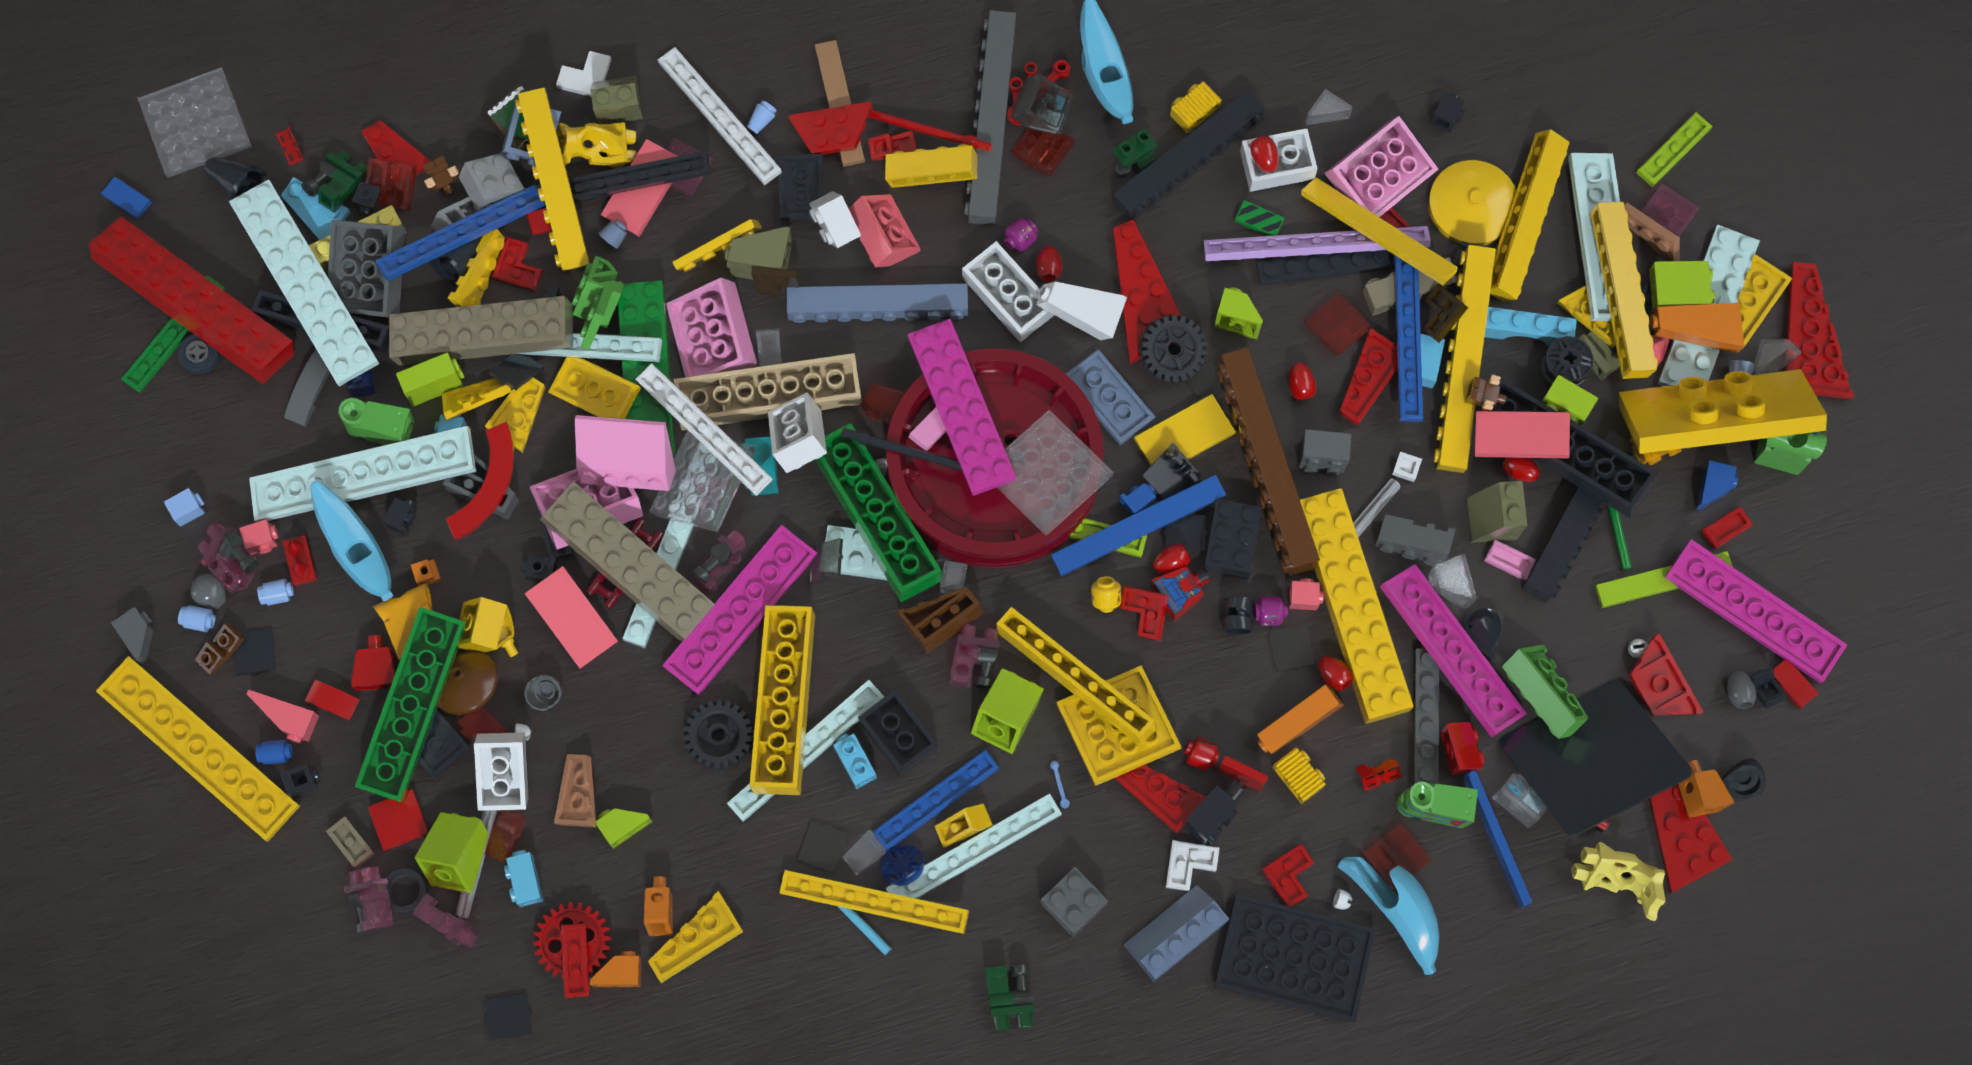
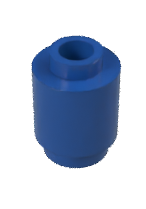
[256,739,293,765]

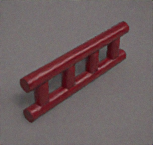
[585,518,664,610]

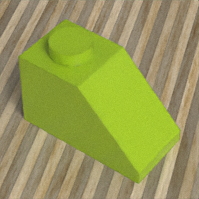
[596,809,653,849]

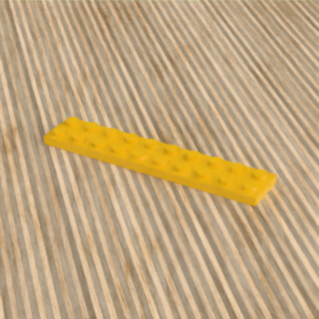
[96,656,300,842]

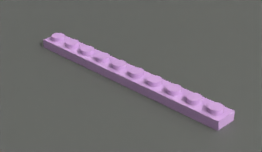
[1204,226,1430,261]

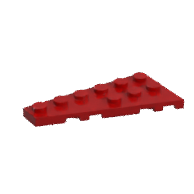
[1113,220,1181,364]
[1785,262,1854,400]
[1648,784,1733,894]

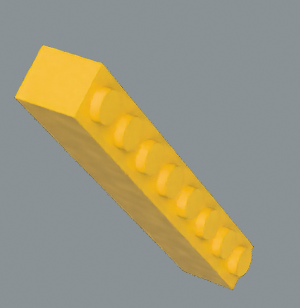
[515,88,590,271]
[1490,129,1569,302]
[1590,202,1658,379]
[996,607,1155,746]

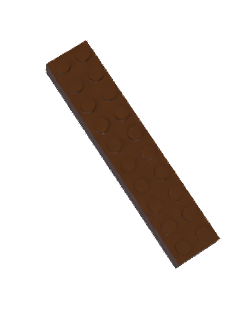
[1216,347,1320,579]

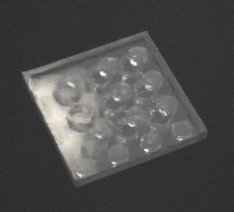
[138,67,252,178]
[997,410,1113,536]
[649,431,756,532]

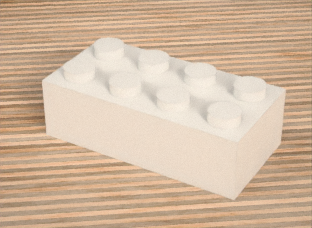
[962,241,1054,343]

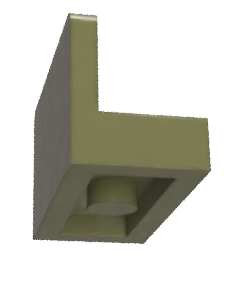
[1579,331,1620,380]

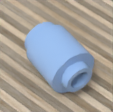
[257,579,294,606]
[178,605,216,632]

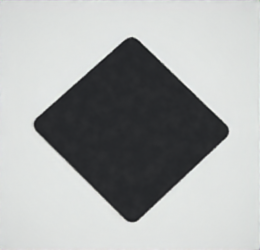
[1500,681,1692,836]

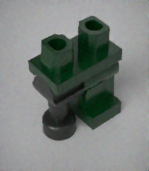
[1111,128,1157,178]
[301,150,367,213]
[985,965,1035,1031]

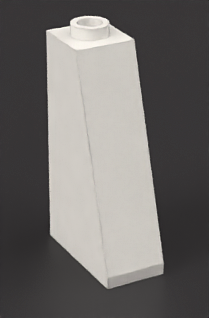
[1036,282,1127,340]

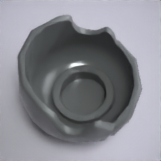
[190,573,226,610]
[524,674,562,711]

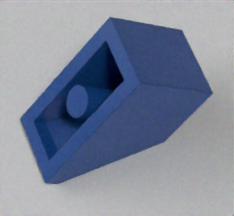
[1696,461,1738,510]

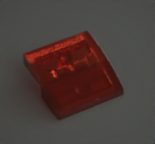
[1011,126,1075,177]
[366,158,417,210]
[1305,293,1371,356]
[1364,823,1432,890]

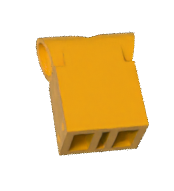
[373,583,433,660]

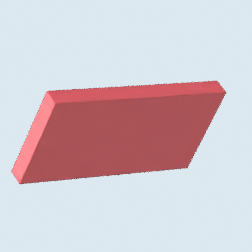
[601,139,677,237]
[1475,411,1570,458]
[525,566,618,668]

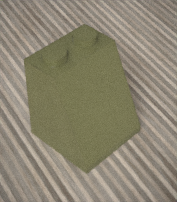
[590,76,643,124]
[725,227,793,280]
[1467,481,1527,543]

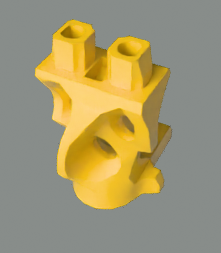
[557,123,637,169]

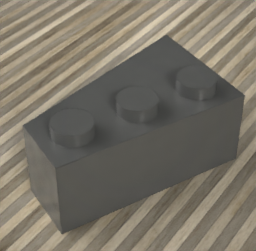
[443,454,519,520]
[1375,514,1456,567]

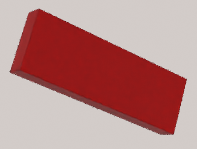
[561,923,590,998]

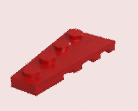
[1339,329,1398,426]
[1114,765,1206,834]

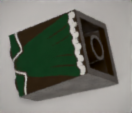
[481,85,530,152]

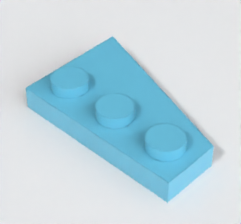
[281,177,351,240]

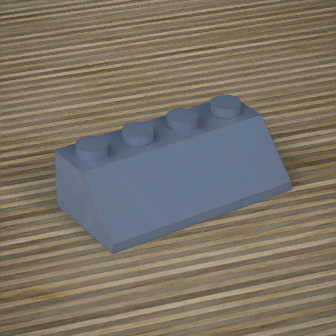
[1124,885,1229,982]

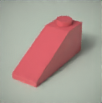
[247,690,319,743]

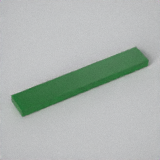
[121,275,226,393]

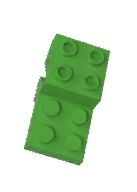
[572,256,624,350]

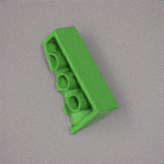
[1502,644,1588,739]

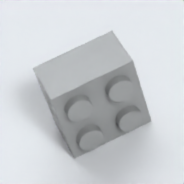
[459,153,524,212]

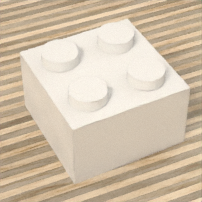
[809,191,861,248]

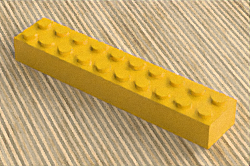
[1300,488,1414,724]

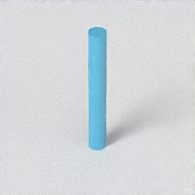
[837,906,892,955]

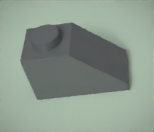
[111,607,154,664]

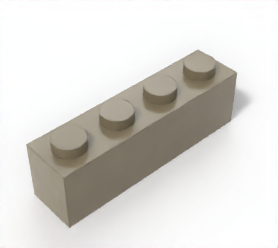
[1363,257,1458,316]

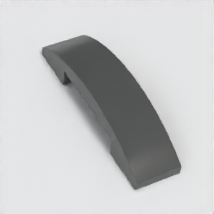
[284,349,330,427]

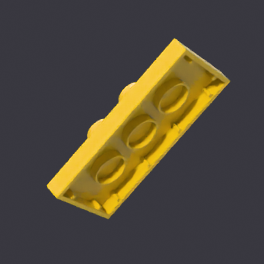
[1619,369,1827,454]

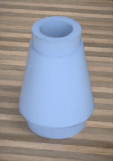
[747,100,777,134]

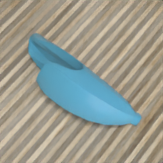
[1080,0,1133,124]
[310,481,393,601]
[1337,857,1440,975]

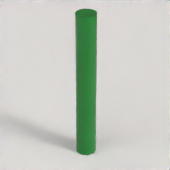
[1608,505,1632,570]

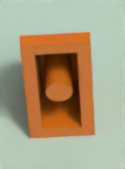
[590,951,641,987]

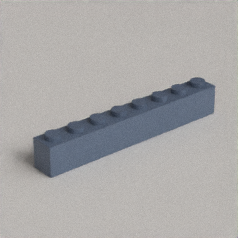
[787,284,968,323]

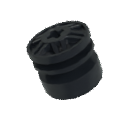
[1539,336,1594,389]

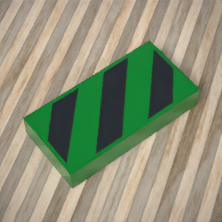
[1235,200,1285,236]

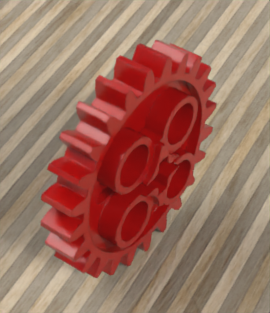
[533,902,612,980]

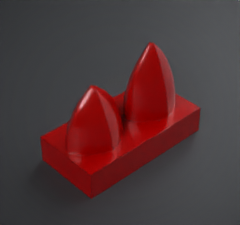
[282,535,317,586]

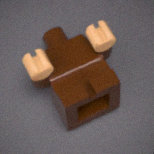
[423,156,459,196]
[1464,374,1507,410]

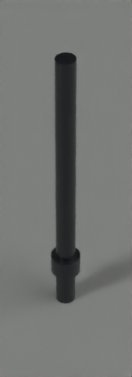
[841,427,962,471]

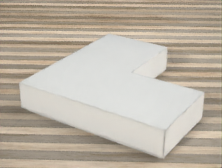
[556,51,611,97]
[1166,840,1219,891]

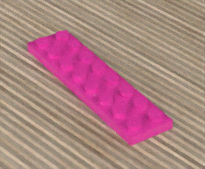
[908,319,1016,496]
[662,525,817,696]
[1664,539,1847,684]
[1380,564,1527,738]

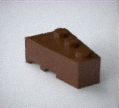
[897,587,983,654]

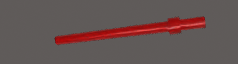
[869,110,993,152]

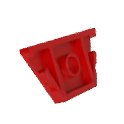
[789,101,873,155]
[1628,633,1703,716]

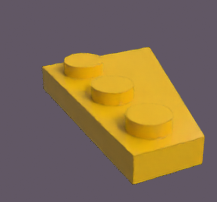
[1557,286,1616,348]
[485,377,545,453]
[442,378,512,421]

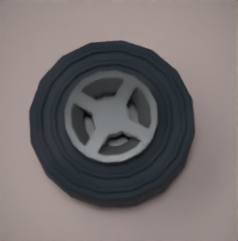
[178,334,220,375]

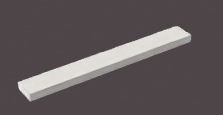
[658,47,782,185]
[636,363,773,496]

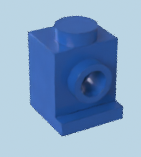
[1119,483,1156,516]

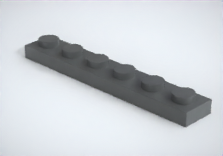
[1414,649,1439,785]

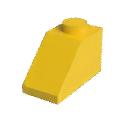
[934,804,992,848]

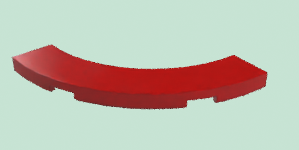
[446,422,514,541]

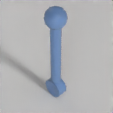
[1050,761,1070,809]

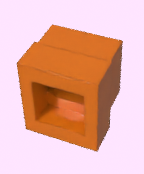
[411,559,442,586]

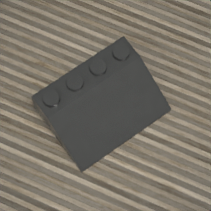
[328,220,405,317]

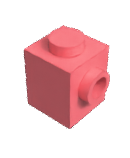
[239,520,279,555]
[1289,578,1324,610]

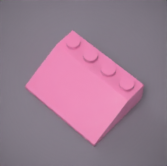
[1325,116,1438,217]
[666,278,757,377]
[575,415,676,491]
[530,469,643,549]

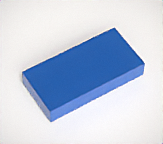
[101,177,152,220]

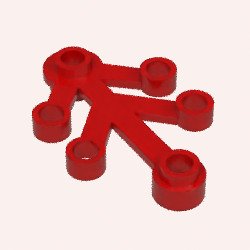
[1007,60,1071,126]

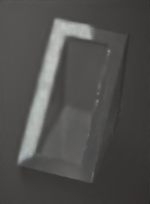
[1306,89,1352,125]
[756,328,782,367]
[1753,339,1802,375]
[843,830,886,875]

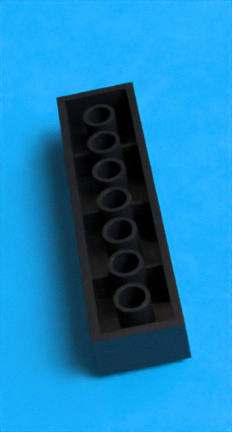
[1475,378,1658,518]

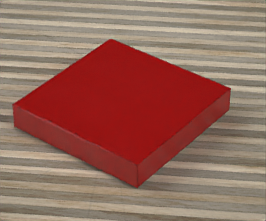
[1217,756,1268,792]
[368,789,429,851]

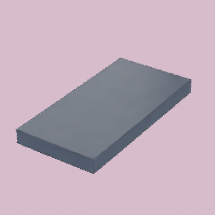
[1066,349,1155,446]

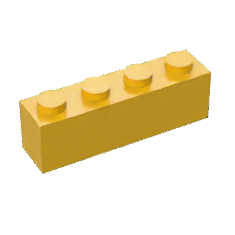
[885,144,977,188]

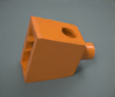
[1678,760,1735,818]
[644,876,673,936]

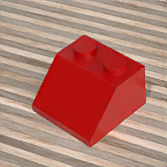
[1440,722,1484,778]

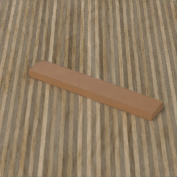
[815,40,865,167]

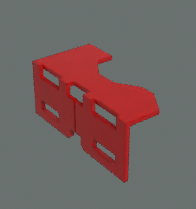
[276,125,304,166]
[1355,759,1401,791]

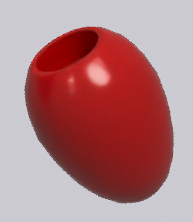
[1250,135,1279,173]
[1036,246,1063,282]
[1289,363,1316,400]
[1503,457,1540,482]
[1153,544,1191,575]
[1318,656,1353,691]

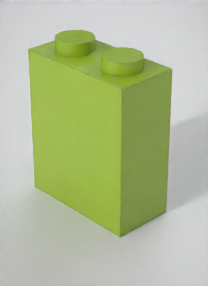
[1649,261,1715,312]
[396,352,465,407]

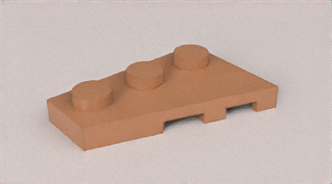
[1624,203,1680,261]
[554,754,596,827]

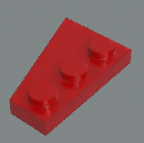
[361,120,431,187]

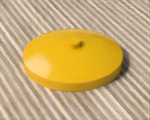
[1428,160,1516,246]

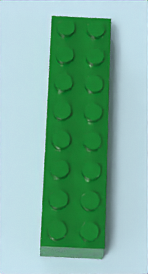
[618,280,677,461]
[814,423,942,602]
[355,607,468,802]

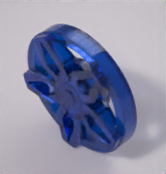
[880,845,925,886]

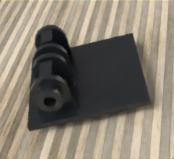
[1142,443,1201,500]

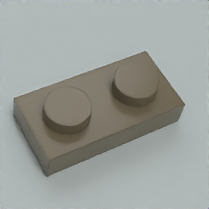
[326,817,375,869]

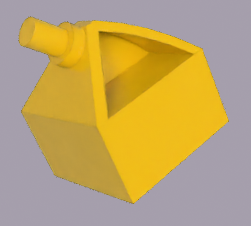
[459,597,518,657]

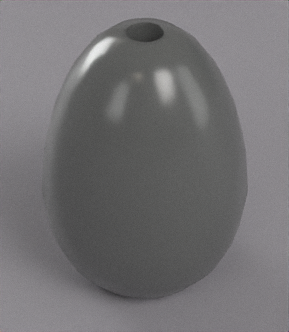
[1727,670,1756,709]

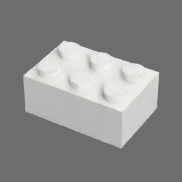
[1240,129,1317,192]
[768,392,827,473]
[474,733,528,811]

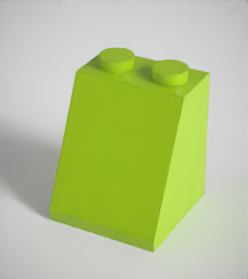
[971,668,1044,754]
[415,812,489,893]

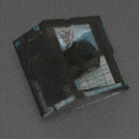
[1011,74,1074,135]

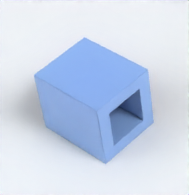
[164,488,205,527]

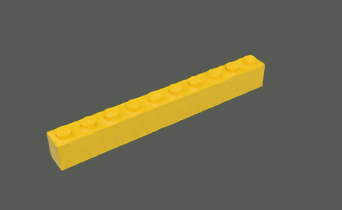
[1433,245,1496,473]

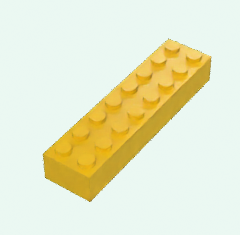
[750,605,815,795]

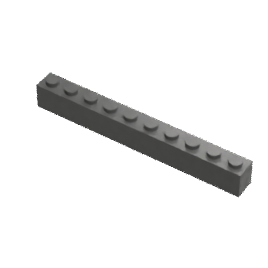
[965,10,1016,225]

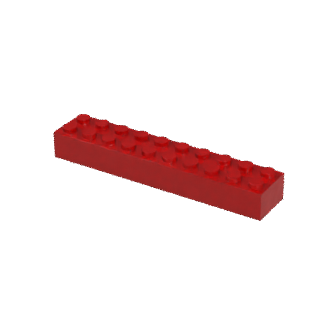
[89,216,294,384]

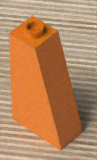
[1650,303,1745,353]
[1257,685,1344,754]

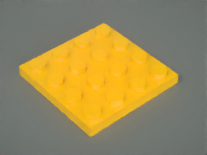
[1056,666,1181,786]

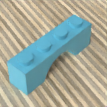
[1484,307,1577,346]

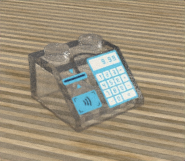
[1492,773,1547,828]

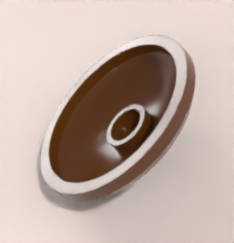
[438,650,498,715]

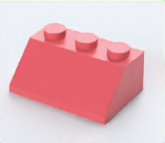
[848,194,921,267]

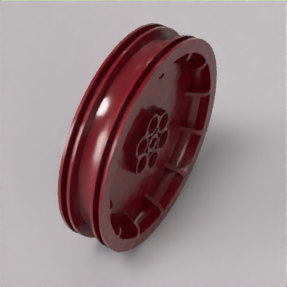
[886,349,1104,568]

